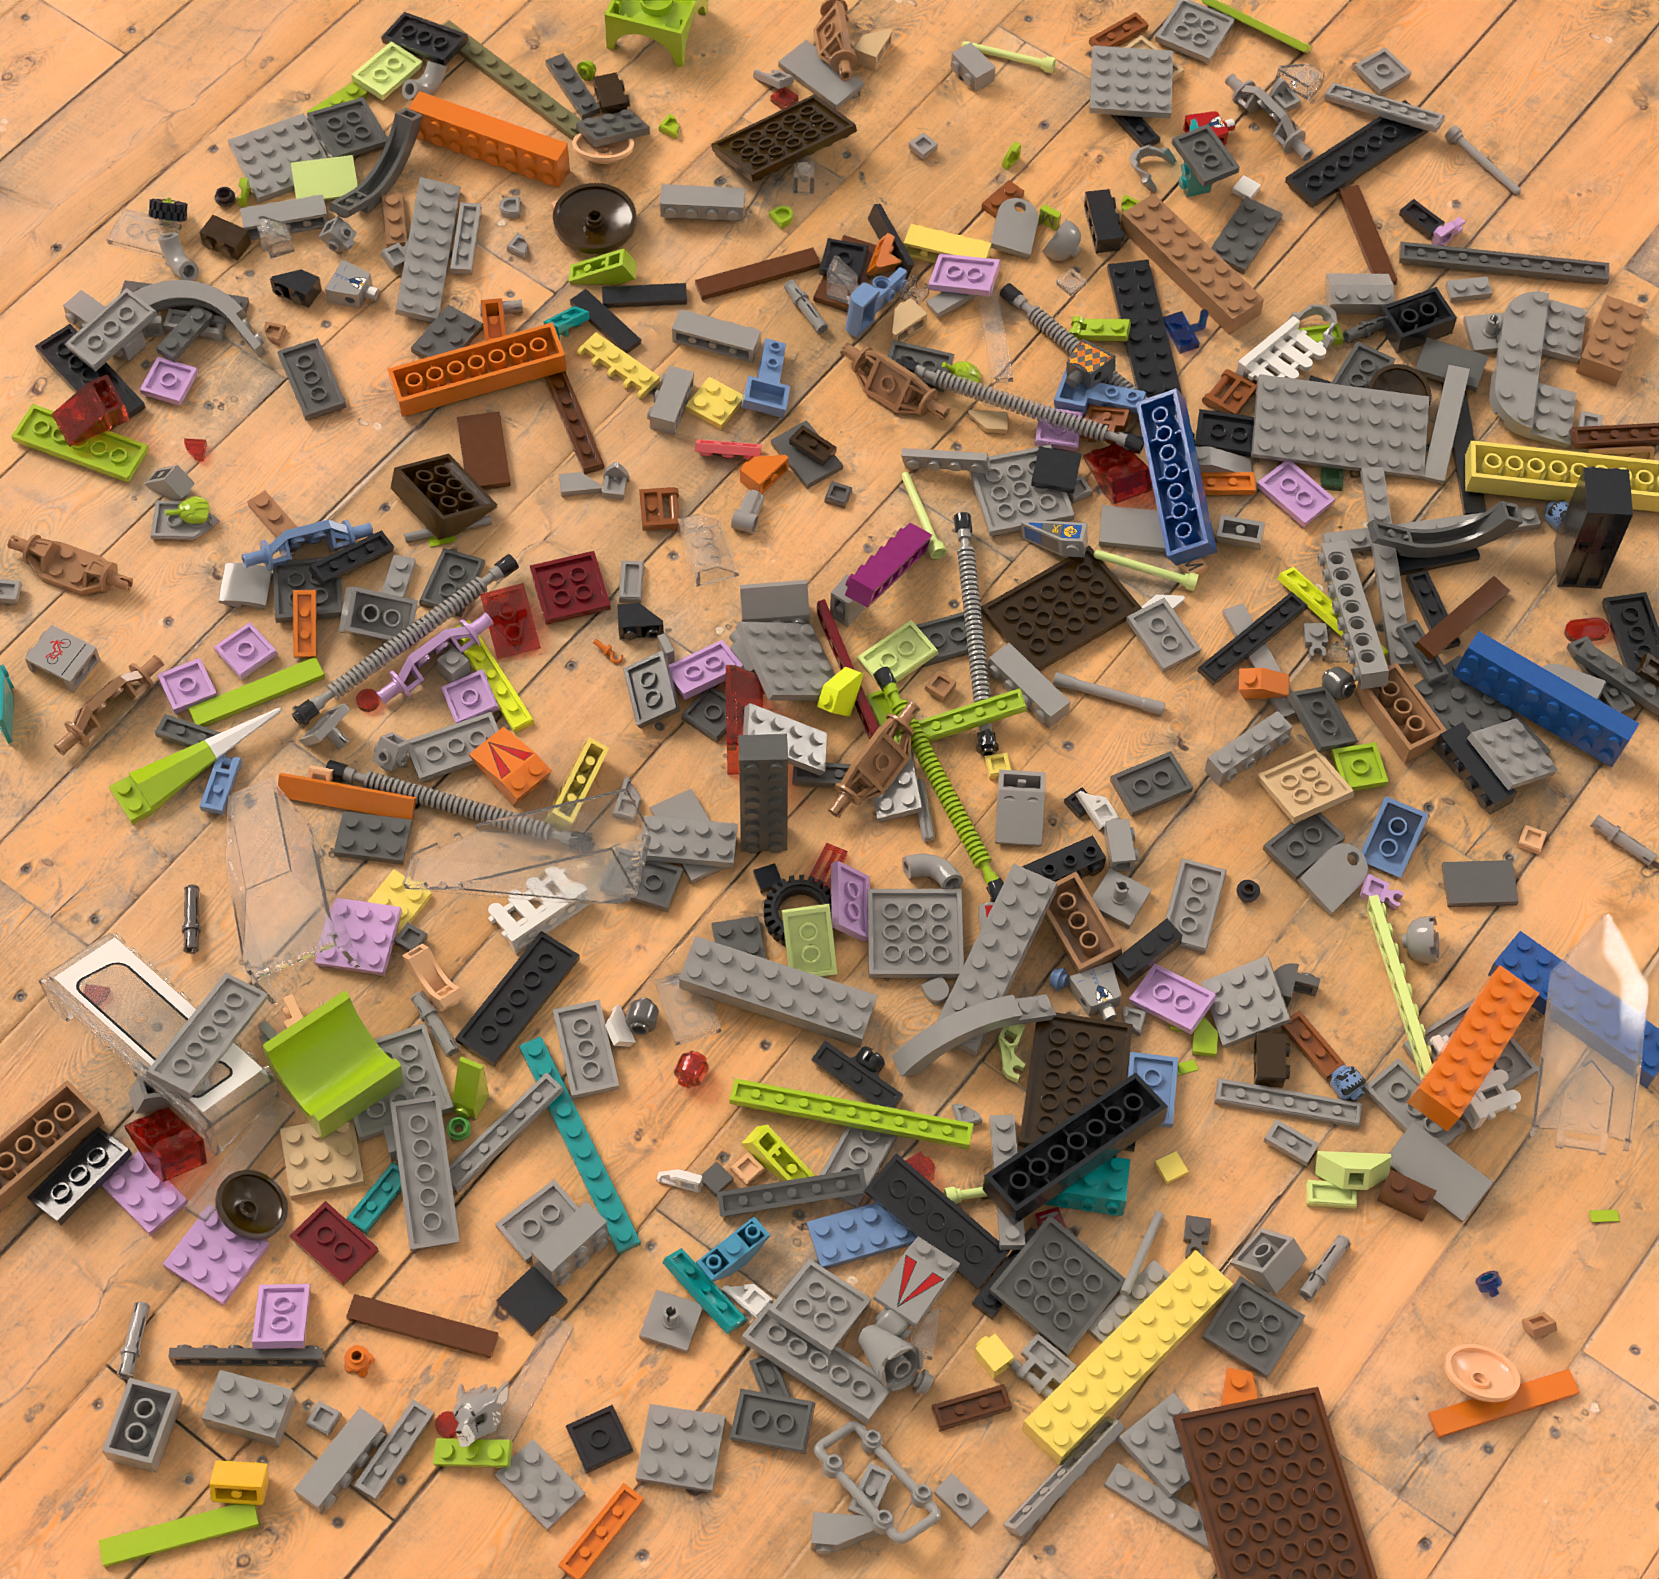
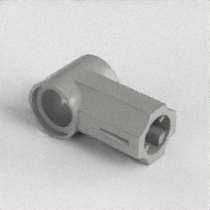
[731,489,764,534]

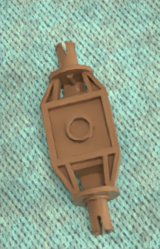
[813,0,858,81]
[840,342,950,420]
[7,534,133,596]
[54,655,164,756]
[827,701,920,818]

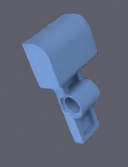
[845,267,907,338]
[741,338,790,418]
[1054,369,1146,418]

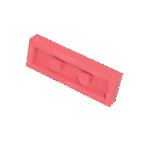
[695,439,762,459]

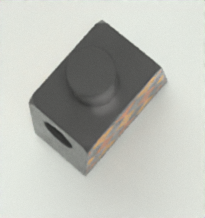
[1066,339,1116,388]

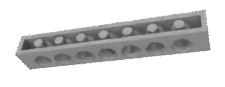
[1317,540,1389,690]

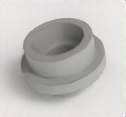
[911,1369,933,1395]

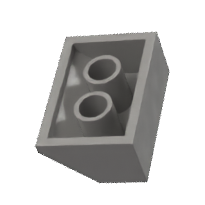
[1325,273,1394,314]
[740,580,810,624]

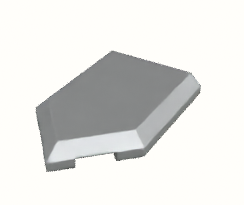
[151,500,220,540]

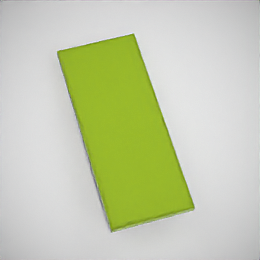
[428,536,456,547]
[1177,1059,1199,1076]
[1589,1210,1620,1222]

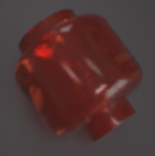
[673,1050,709,1088]

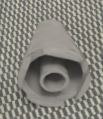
[858,1325,924,1391]

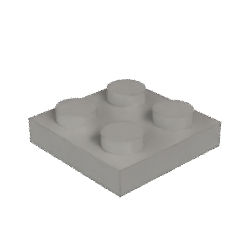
[1354,47,1411,95]

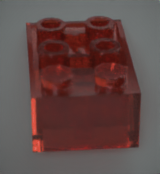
[51,375,130,447]
[1083,442,1153,504]
[124,1107,207,1182]

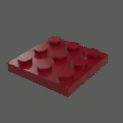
[530,551,611,625]

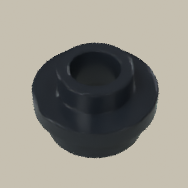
[214,187,236,207]
[1236,880,1260,903]

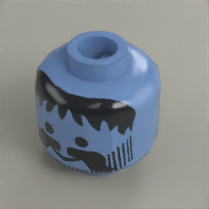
[1545,500,1569,532]
[1330,1065,1366,1102]

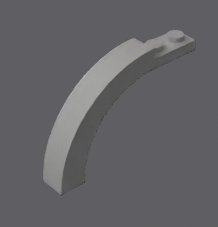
[133,280,266,357]
[892,994,1056,1077]

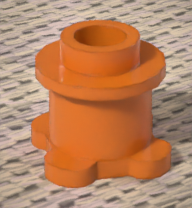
[344,1345,374,1378]

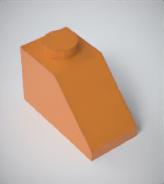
[740,455,789,494]
[1239,668,1290,699]

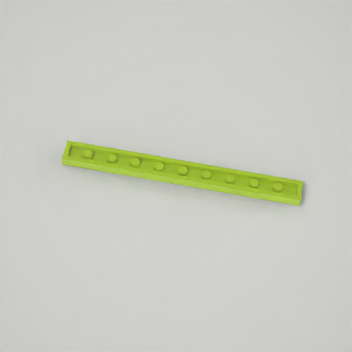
[729,1078,974,1149]

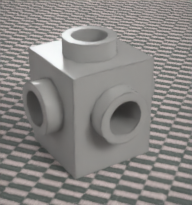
[319,216,357,253]
[373,732,411,771]

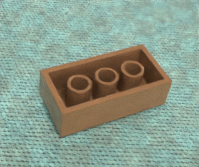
[1576,295,1647,387]
[1045,872,1122,974]

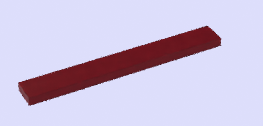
[817,599,879,740]

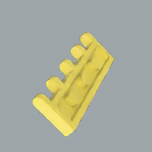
[576,333,660,399]

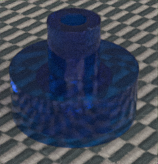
[1475,1271,1503,1297]

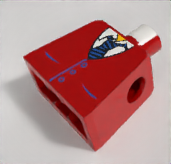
[1183,111,1235,146]

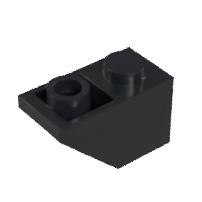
[270,269,322,308]
[617,603,664,640]

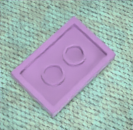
[928,253,1001,296]
[1257,461,1335,528]
[669,640,744,700]
[831,861,870,942]
[1129,964,1216,1034]
[101,1151,188,1236]
[252,1284,311,1349]

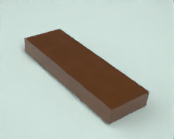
[931,1384,1012,1431]

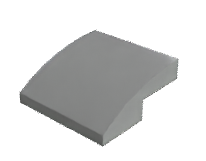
[218,563,272,610]

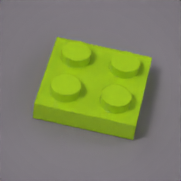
[1331,742,1388,791]

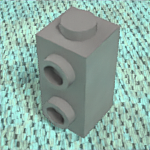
[1104,818,1139,872]

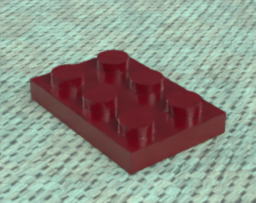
[289,1201,379,1286]

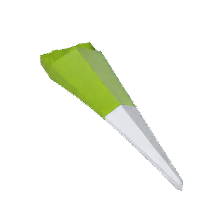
[109,708,281,825]

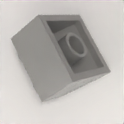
[1230,1228,1307,1294]

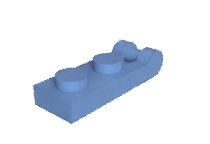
[200,755,242,815]

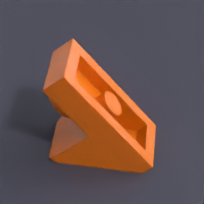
[866,233,902,276]
[481,298,506,341]

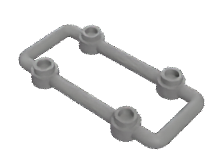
[814,1421,941,1544]

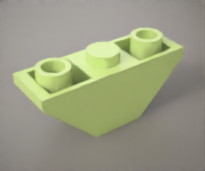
[1315,1151,1391,1190]

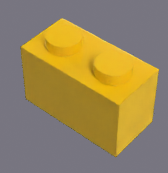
[209,1460,269,1505]

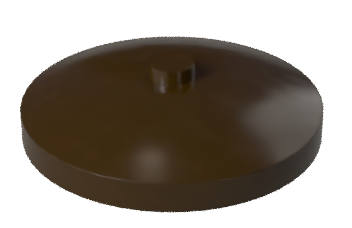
[553,183,636,254]

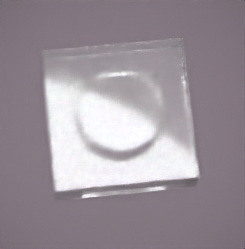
[1056,268,1086,296]

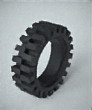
[764,875,834,947]

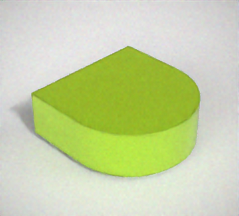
[769,206,793,230]

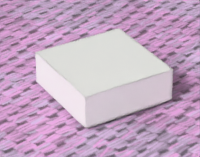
[1232,175,1261,199]

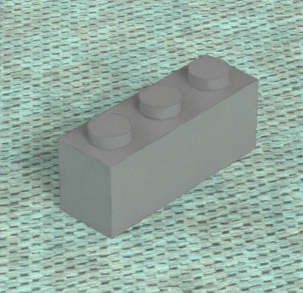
[647,366,694,435]

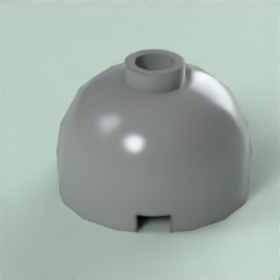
[1042,219,1081,261]
[1402,916,1439,963]

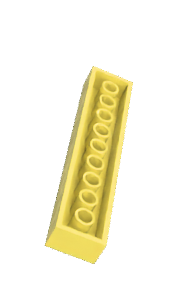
[1465,440,1659,512]
[1022,1250,1233,1465]

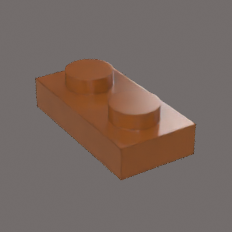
[981,180,1024,219]

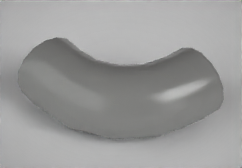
[402,61,448,100]
[158,233,199,281]
[902,853,963,889]

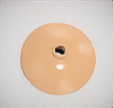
[572,133,634,164]
[1444,1344,1520,1402]

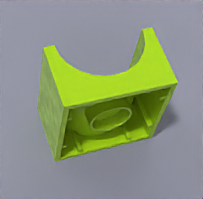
[262,990,404,1139]

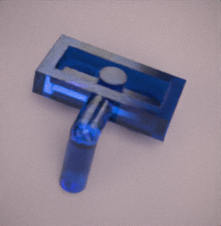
[1163,309,1209,354]

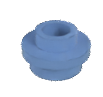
[1049,968,1069,991]

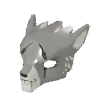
[453,1381,510,1447]

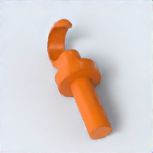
[593,639,623,664]

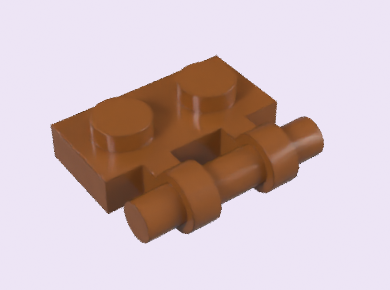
[1080,405,1132,444]

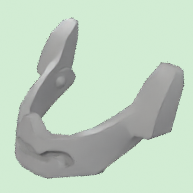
[1130,145,1176,192]
[1288,304,1337,350]

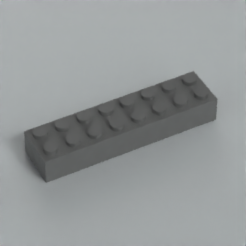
[738,734,788,853]

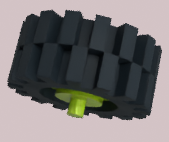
[148,197,188,223]

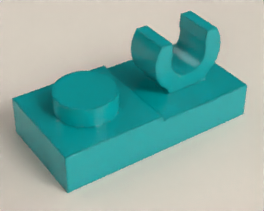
[543,306,589,340]

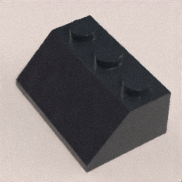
[1380,287,1457,353]

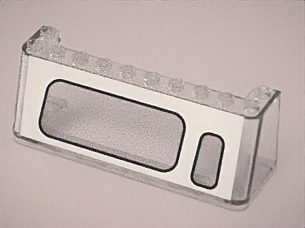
[39,932,280,1156]

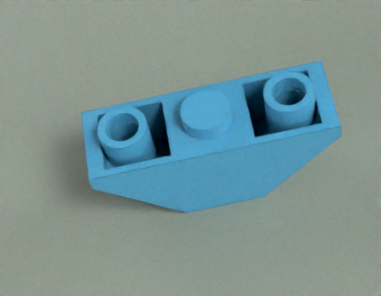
[696,1216,770,1282]

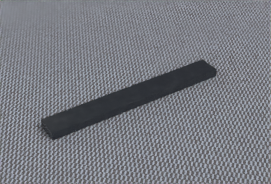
[1441,382,1486,515]

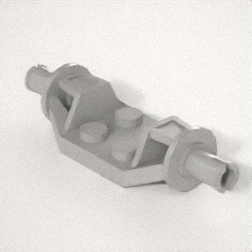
[1225,74,1313,161]

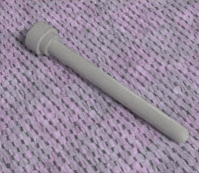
[1445,125,1521,195]

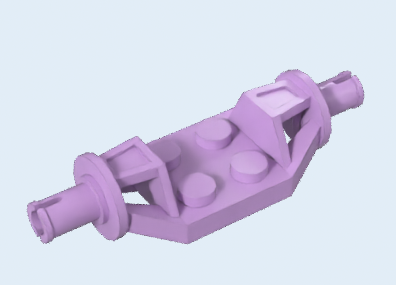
[376,613,494,704]

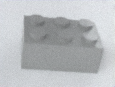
[531,1201,609,1288]
[202,1370,297,1447]
[102,1378,183,1473]

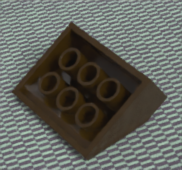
[390,453,497,540]

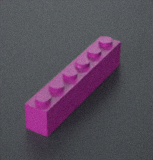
[845,523,932,608]

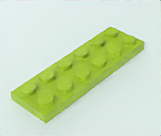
[11,404,149,483]

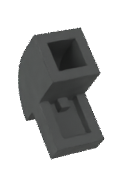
[1274,963,1321,1007]

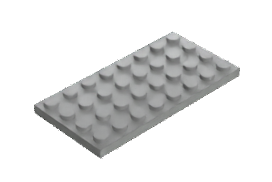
[1251,374,1429,480]

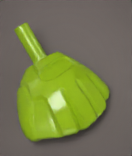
[942,361,981,383]
[165,496,210,524]

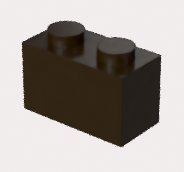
[593,72,630,116]
[199,215,251,261]
[1254,1032,1290,1088]

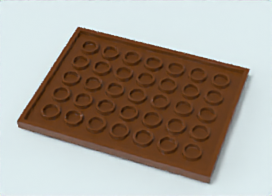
[1172,1387,1378,1579]

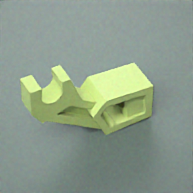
[998,1024,1026,1083]

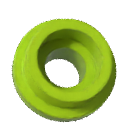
[577,60,596,81]

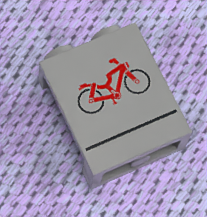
[25,625,100,693]

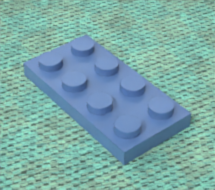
[807,1203,916,1269]

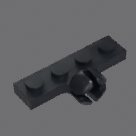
[811,1040,904,1108]

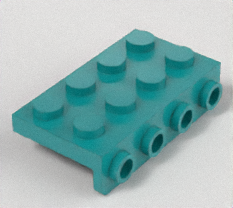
[1044,1157,1130,1216]

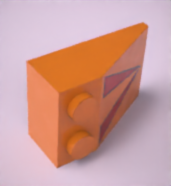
[468,727,551,807]

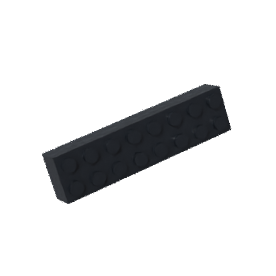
[982,1072,1168,1225]

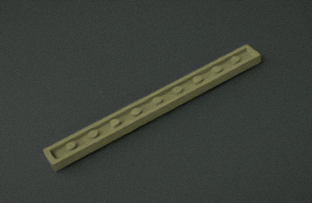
[443,20,582,141]

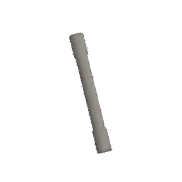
[1053,672,1165,716]

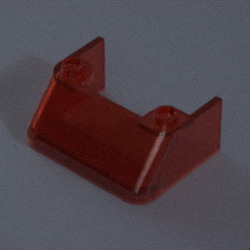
[726,665,765,775]

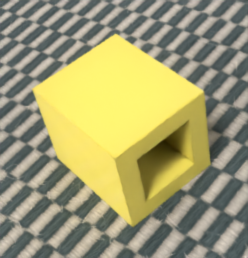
[974,1334,1014,1379]

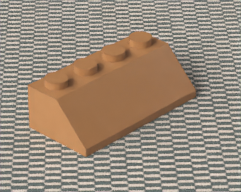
[1355,662,1447,763]

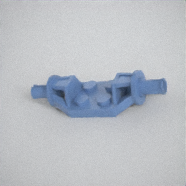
[241,520,373,571]

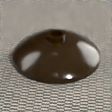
[1368,364,1432,409]
[215,1170,288,1240]

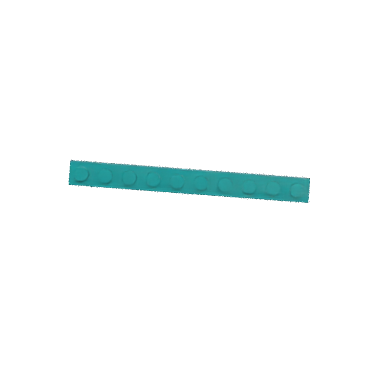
[519,1036,641,1255]

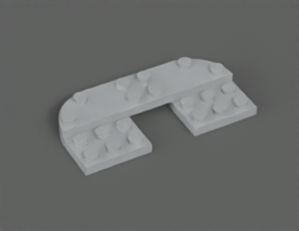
[1489,291,1586,449]

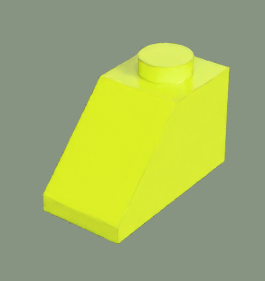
[817,667,864,717]

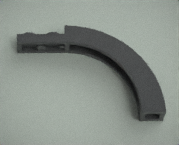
[329,107,423,218]
[1367,501,1523,558]

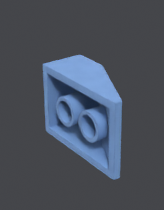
[1361,796,1430,878]

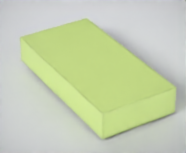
[1306,1180,1357,1209]

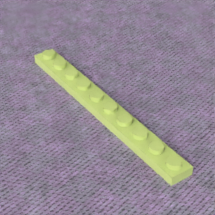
[1367,895,1432,1080]

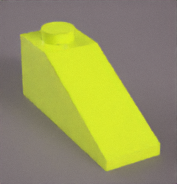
[741,1125,815,1181]

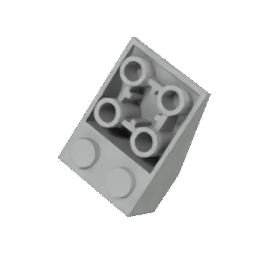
[995,769,1046,847]

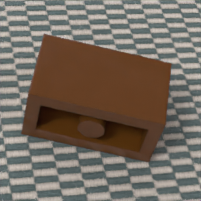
[1377,1170,1437,1222]

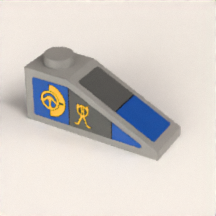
[1021,520,1088,557]

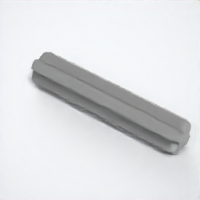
[917,778,935,842]

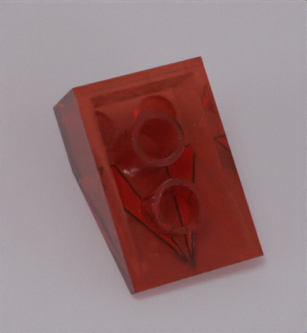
[480,583,541,660]

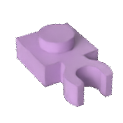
[1432,217,1465,246]
[1359,874,1404,910]

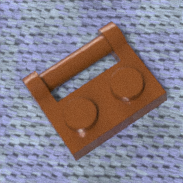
[1202,369,1257,414]
[639,487,682,531]

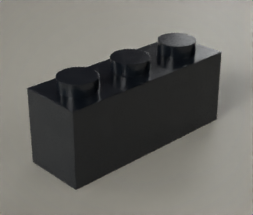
[1083,189,1124,253]
[1112,918,1183,987]

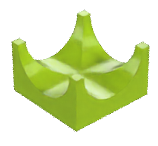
[604,0,708,67]

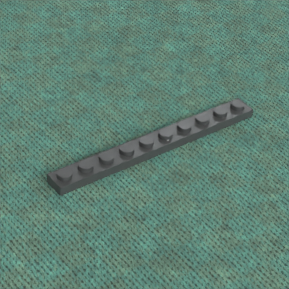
[1399,242,1609,284]

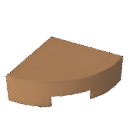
[265,322,287,347]

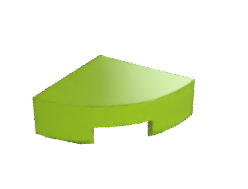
[659,113,679,139]
[1001,141,1021,170]
[238,177,251,208]
[1121,194,1140,213]

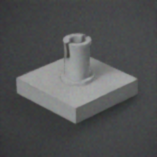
[1463,313,1503,354]
[299,703,351,750]
[1092,868,1151,929]
[639,1290,703,1354]

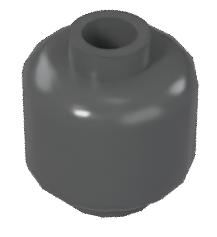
[1322,666,1356,700]
[625,998,659,1035]

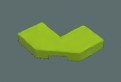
[1169,1017,1218,1057]

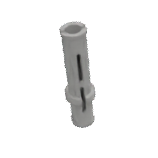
[784,280,828,334]
[1590,815,1657,867]
[410,991,460,1057]
[1298,1234,1351,1301]
[117,1302,151,1379]

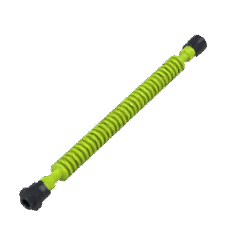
[873,666,1004,903]

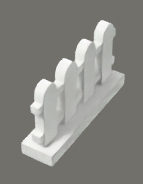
[1236,316,1326,381]
[488,865,592,954]
[1427,1035,1521,1130]

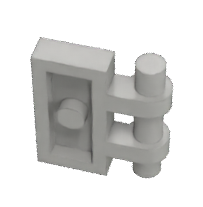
[1010,1334,1077,1398]

